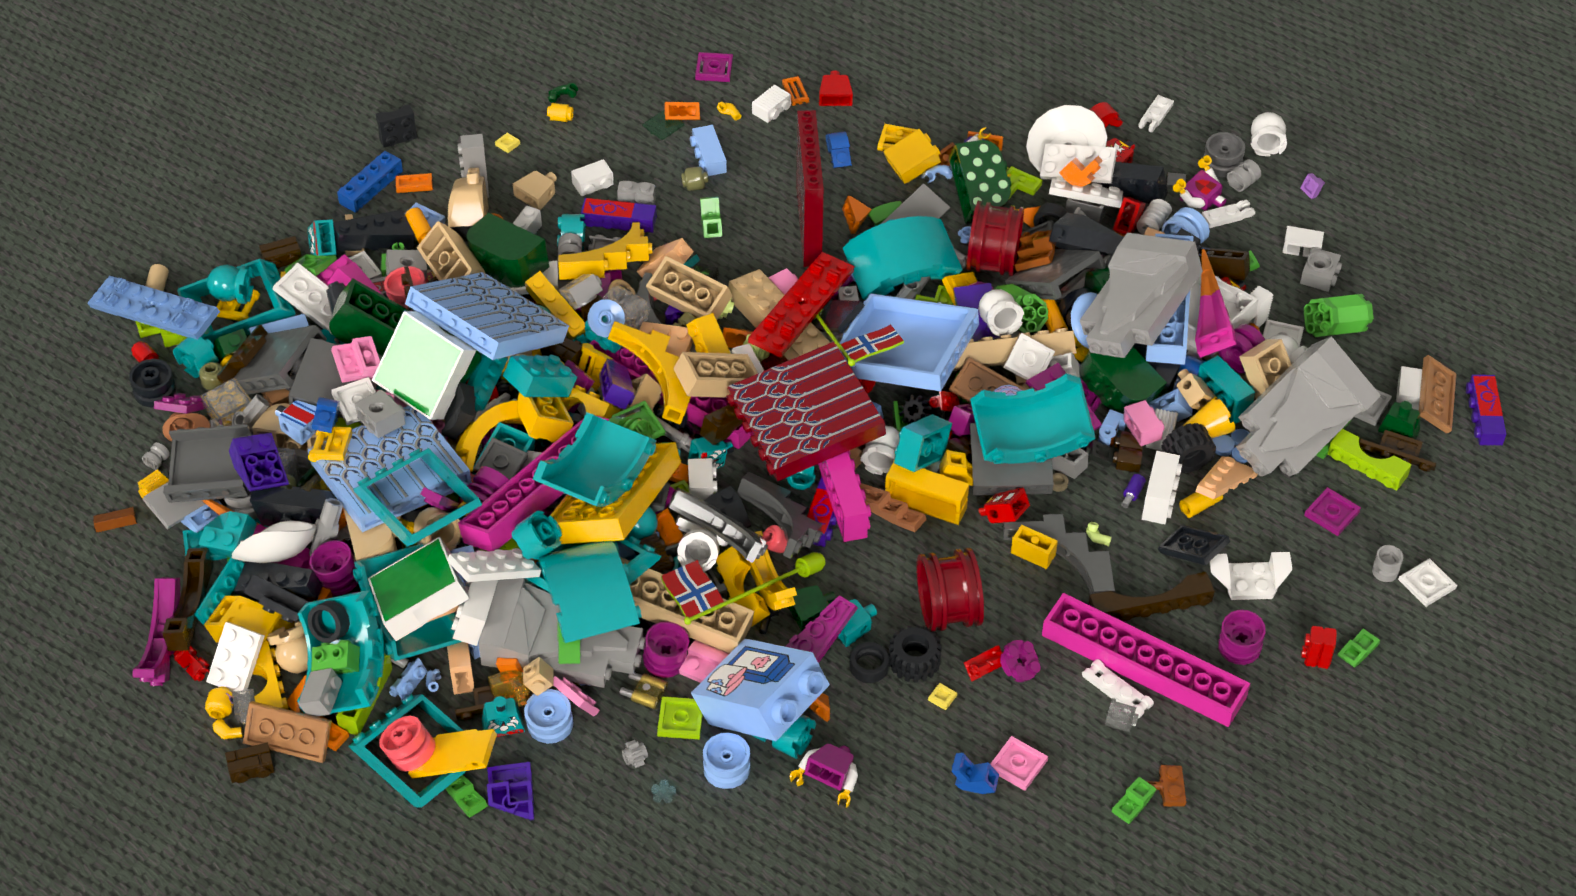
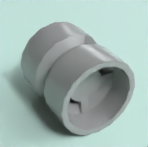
[1227,159,1261,192]
[558,233,582,256]
[1372,545,1403,582]

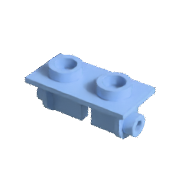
[389,658,428,700]

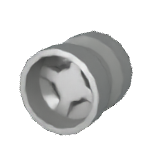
[142,442,170,470]

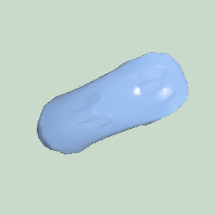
[921,165,953,183]

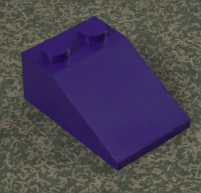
[953,283,1002,342]

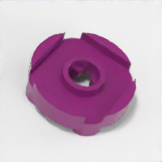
[1000,640,1041,682]

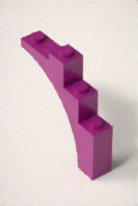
[133,577,180,686]

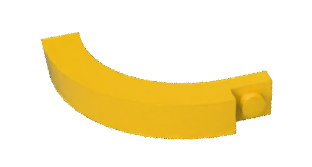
[455,401,524,473]
[749,531,797,610]

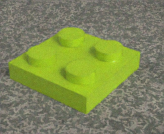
[657,697,703,740]

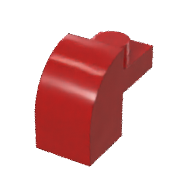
[1090,102,1123,129]

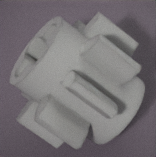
[622,740,648,768]

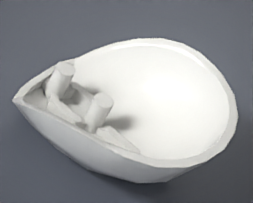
[232,521,316,563]

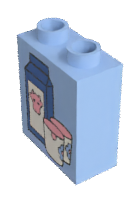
[691,639,830,741]

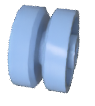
[1162,207,1210,244]
[524,689,573,744]
[703,733,750,789]

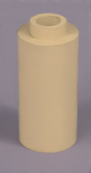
[145,264,169,291]

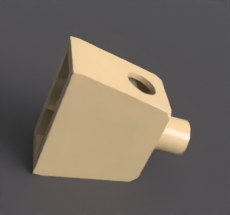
[513,171,557,210]
[1177,369,1218,411]

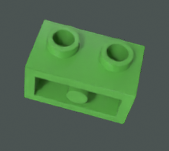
[311,640,360,675]

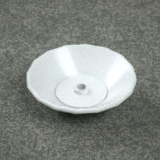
[1026,105,1107,172]

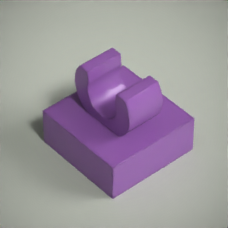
[1300,173,1325,199]

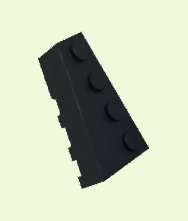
[1090,162,1168,204]
[333,210,415,251]
[250,486,342,526]
[234,561,323,603]

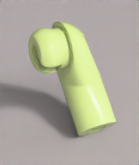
[1086,522,1112,546]

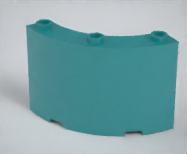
[843,216,963,300]
[970,373,1096,464]
[532,412,657,507]
[538,541,642,643]
[353,544,462,661]
[297,590,384,714]

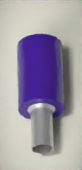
[1121,474,1146,508]

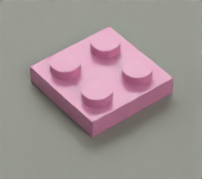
[553,676,600,716]
[991,736,1048,791]

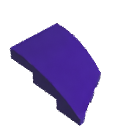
[487,762,535,820]

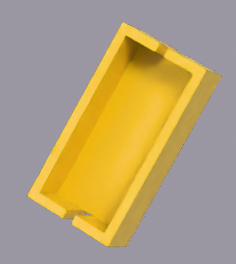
[885,460,969,525]

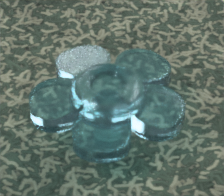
[651,780,676,803]

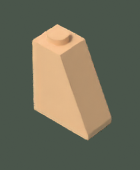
[637,238,694,278]
[447,642,474,695]

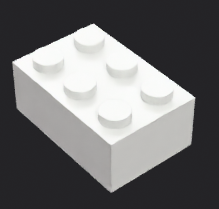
[1142,451,1182,524]
[451,580,498,646]

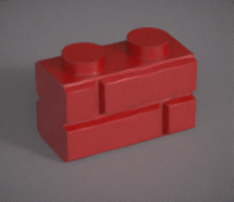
[1301,626,1337,669]

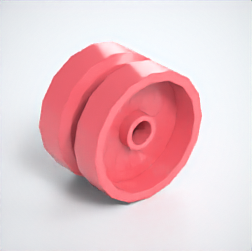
[384,266,426,311]
[379,716,436,772]

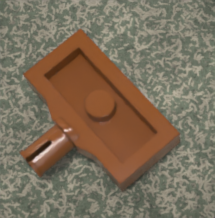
[1146,765,1186,806]

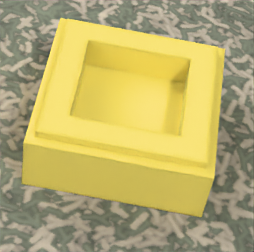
[495,132,520,153]
[928,683,957,710]

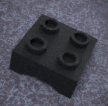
[375,104,417,148]
[442,382,476,440]

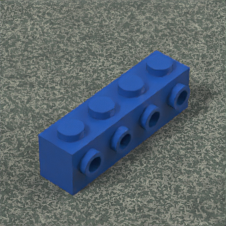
[337,151,403,213]

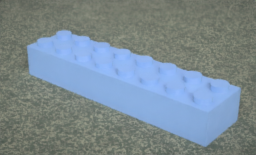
[1146,233,1193,365]

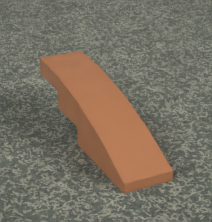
[860,483,926,532]

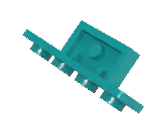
[195,556,245,625]

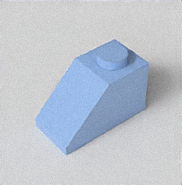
[1148,389,1193,422]

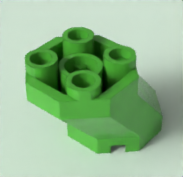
[994,284,1048,333]
[1304,294,1374,337]

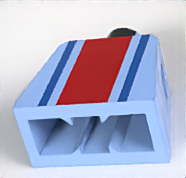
[275,400,317,445]

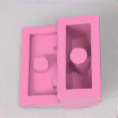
[331,336,380,383]
[679,640,729,683]

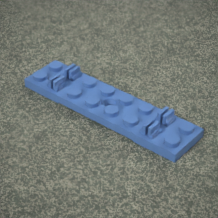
[88,276,220,340]

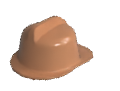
[163,412,210,441]

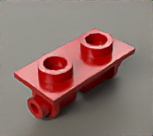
[929,391,960,412]
[173,645,210,681]
[963,645,1004,681]

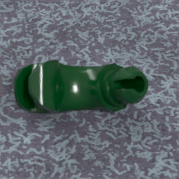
[548,83,578,103]

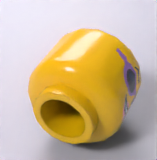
[205,687,235,719]

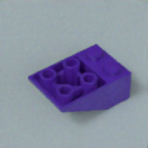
[229,433,289,491]

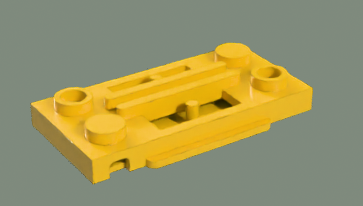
[408,729,497,778]

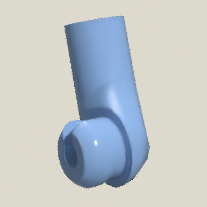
[426,669,441,692]

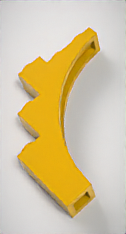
[558,222,652,280]
[608,321,691,424]

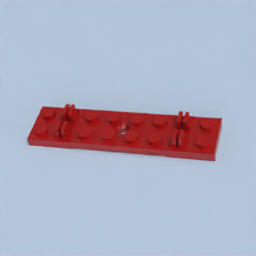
[748,252,855,358]

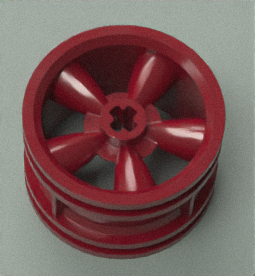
[967,200,1024,277]
[916,548,984,632]

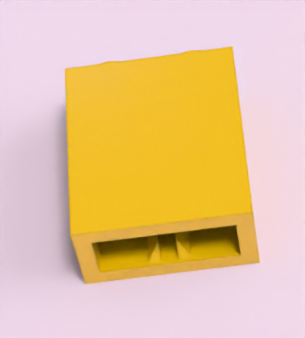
[883,129,941,184]

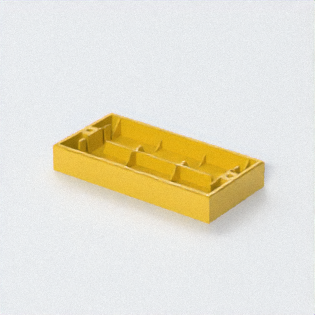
[550,442,681,544]

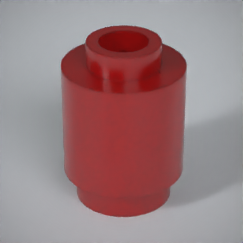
[131,341,159,362]

